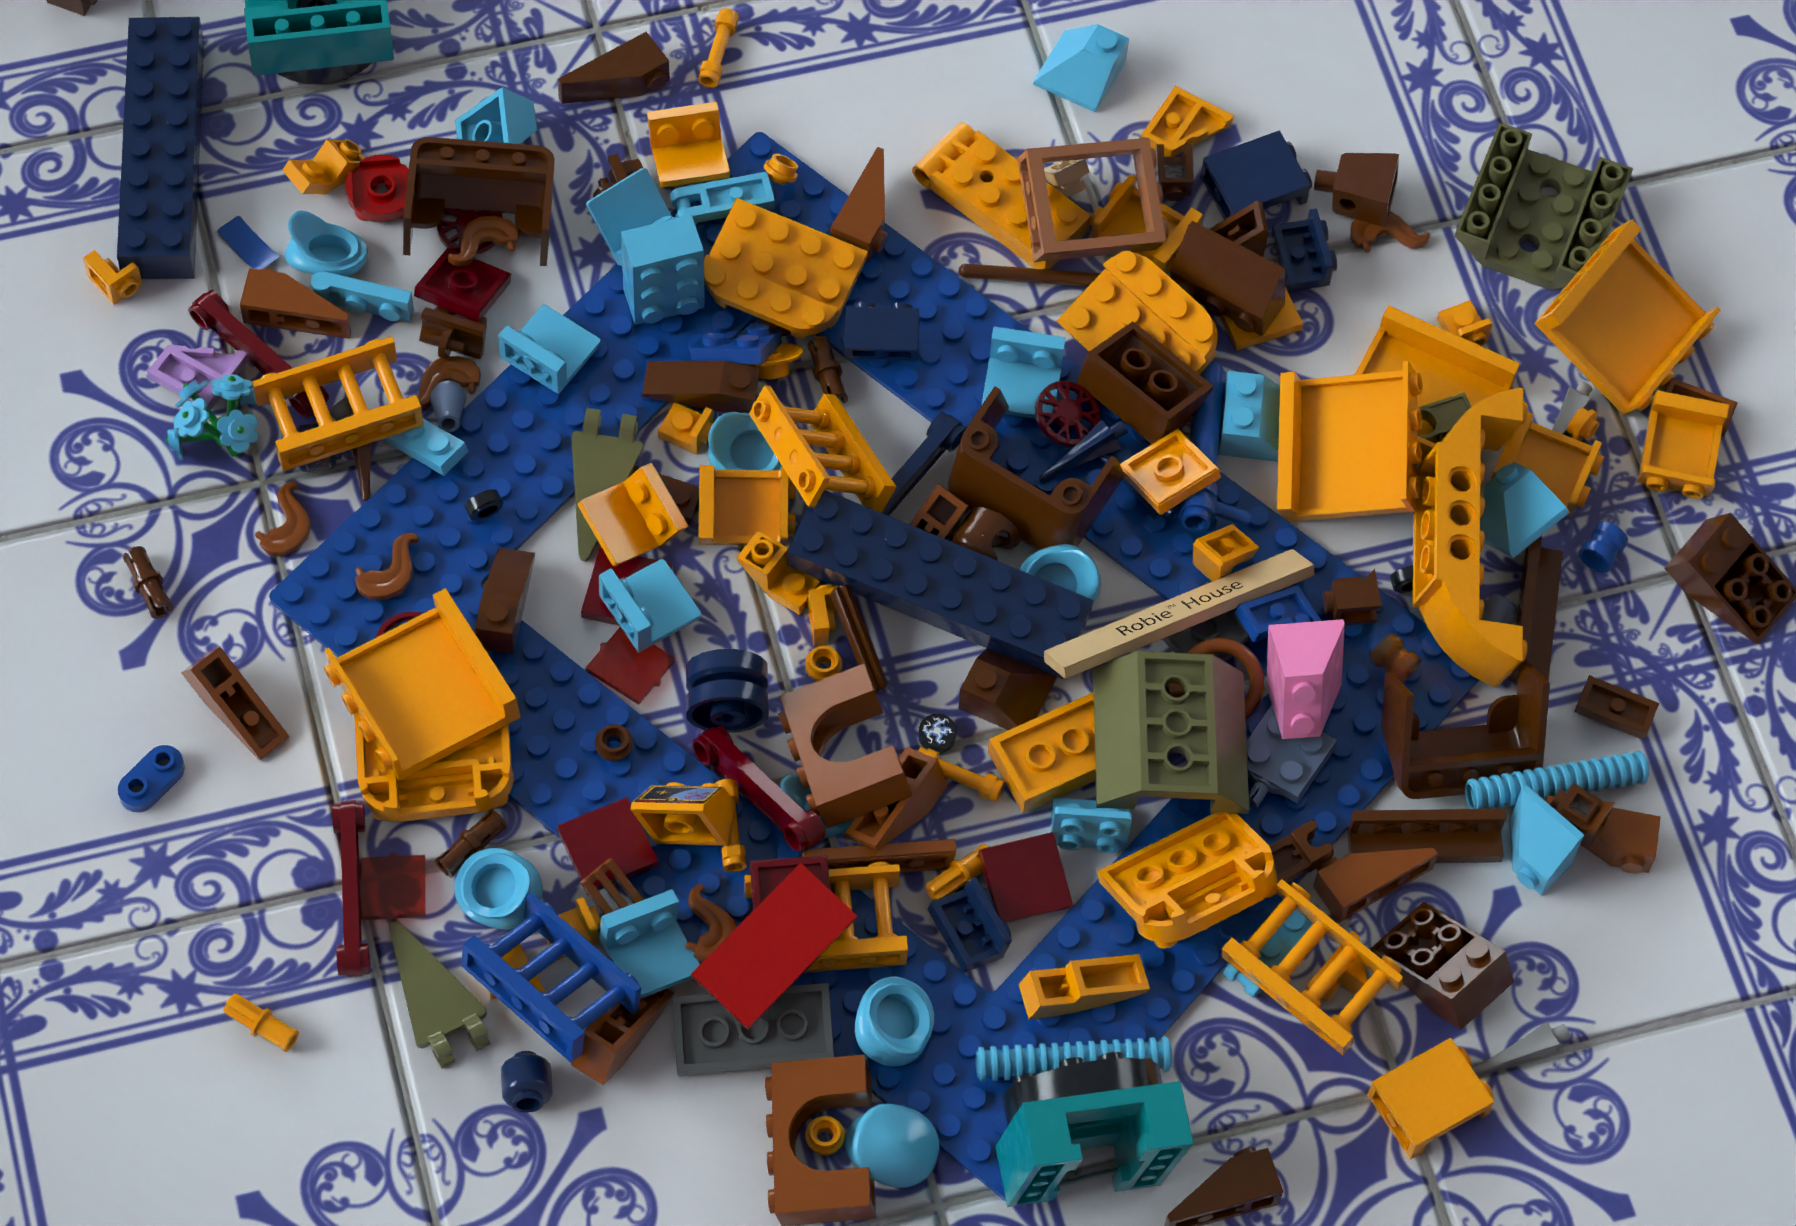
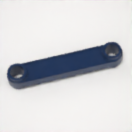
[882,412,966,516]

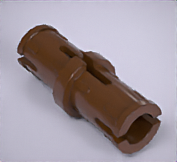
[807,336,848,404]
[123,546,174,619]
[435,809,508,878]

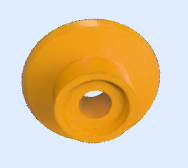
[750,343,803,379]

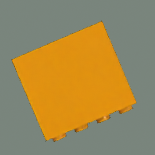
[1534,219,1721,415]
[1354,305,1520,463]
[1277,361,1423,522]
[324,588,521,781]

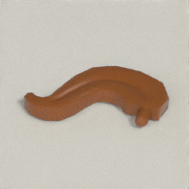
[1350,211,1430,253]
[448,216,519,266]
[407,356,481,409]
[255,481,311,557]
[355,533,419,601]
[685,884,736,962]

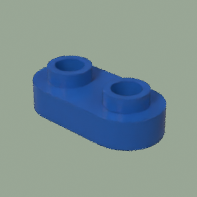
[118,745,185,812]

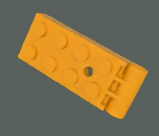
[912,122,1091,270]
[988,692,1096,813]

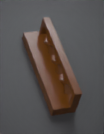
[1509,535,1563,682]
[1347,809,1506,863]

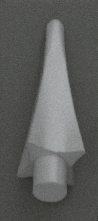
[1552,382,1592,435]
[1472,1021,1570,1075]

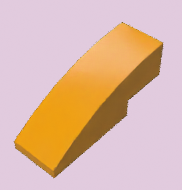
[1018,954,1150,1020]

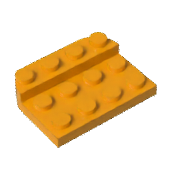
[704,197,868,339]
[1056,251,1218,375]
[354,712,514,822]
[1097,813,1277,948]

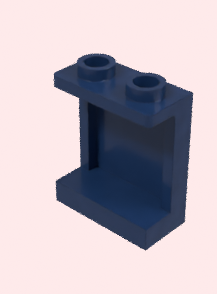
[1200,130,1312,220]

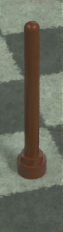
[958,263,1100,287]

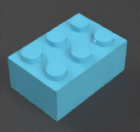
[621,214,704,325]

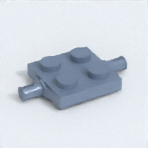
[1246,705,1337,809]

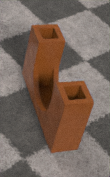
[778,664,913,829]
[765,1054,876,1226]

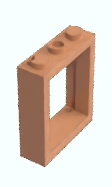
[1017,138,1168,262]

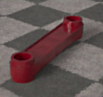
[188,290,329,418]
[692,726,826,852]
[332,800,370,978]

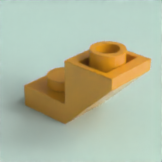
[282,139,365,195]
[737,531,821,615]

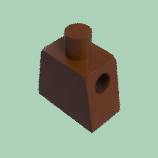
[1314,153,1399,227]

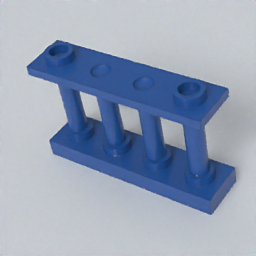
[461,892,642,1063]

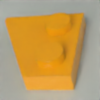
[1141,86,1234,157]

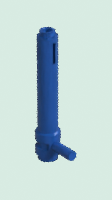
[1179,362,1252,532]

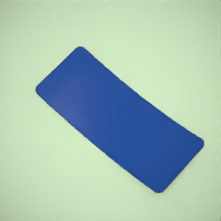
[217,216,279,270]

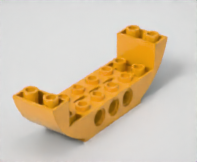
[1412,388,1528,688]

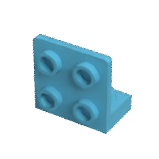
[586,168,676,266]
[498,305,601,394]
[981,327,1066,421]
[599,559,701,653]
[1051,797,1132,853]
[599,889,700,999]

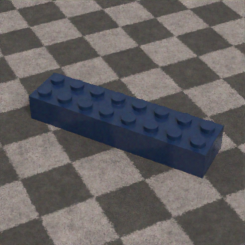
[117,17,204,280]
[787,490,1094,679]

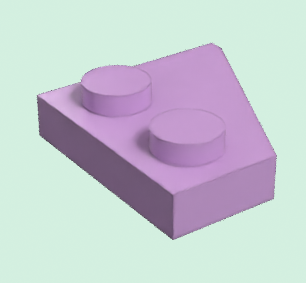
[147,345,249,410]

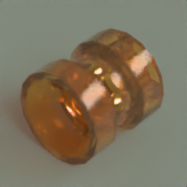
[1369,633,1422,683]

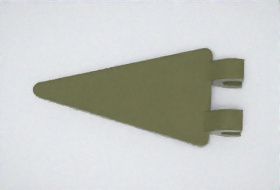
[571,408,643,561]
[388,919,490,1069]

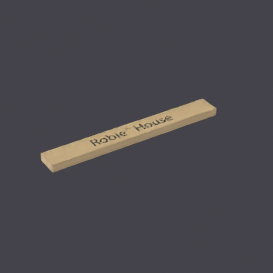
[1044,549,1314,679]

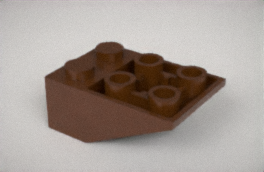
[1664,513,1796,643]
[1370,902,1514,1030]

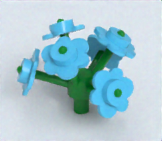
[166,374,258,460]

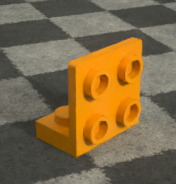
[647,102,730,188]
[578,463,688,566]

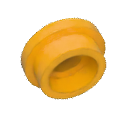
[763,154,798,185]
[1567,407,1600,441]
[805,645,842,681]
[805,1116,845,1155]

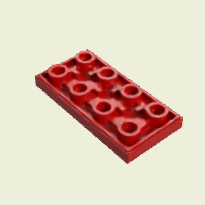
[691,863,857,1030]

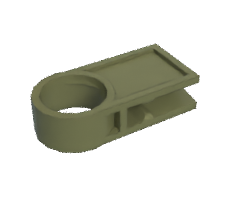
[1417,392,1472,443]

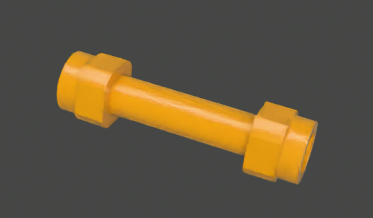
[698,8,739,88]
[918,747,1005,802]
[715,779,747,872]

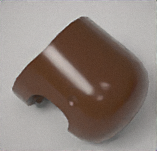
[950,507,1022,561]

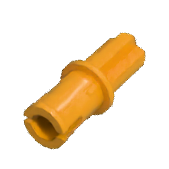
[925,844,988,901]
[223,994,299,1052]

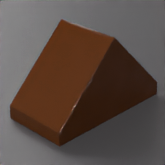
[1210,200,1269,257]

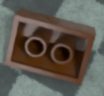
[1170,221,1285,337]
[1076,321,1214,444]

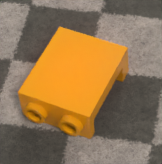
[1090,174,1203,275]
[1637,390,1729,499]
[1491,412,1605,517]
[699,465,796,546]
[1367,1038,1494,1159]

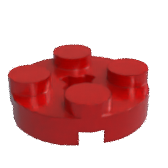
[345,155,409,222]

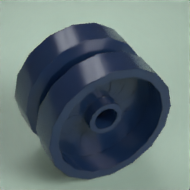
[686,649,769,733]

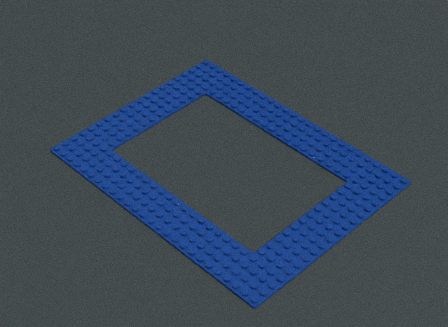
[269,132,1479,1202]

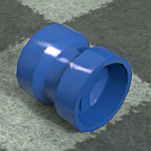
[1578,521,1628,573]

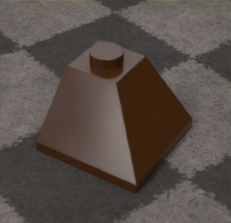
[958,648,1058,730]

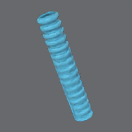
[1465,751,1649,809]
[976,1037,1172,1082]

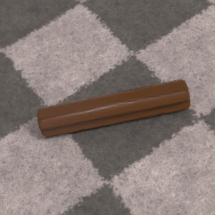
[831,585,888,692]

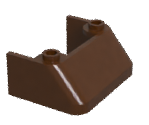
[403,137,555,266]
[948,386,1125,551]
[1381,660,1550,799]

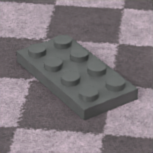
[672,983,835,1077]

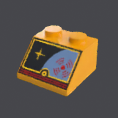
[630,782,736,846]

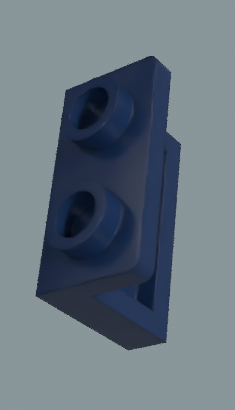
[1271,208,1337,292]
[927,877,1012,973]

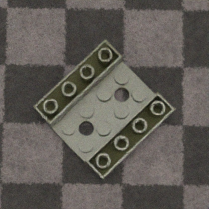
[1455,122,1633,290]
[1093,651,1249,814]

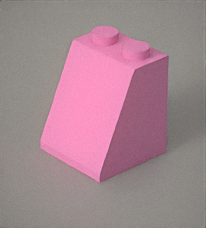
[1266,619,1345,739]

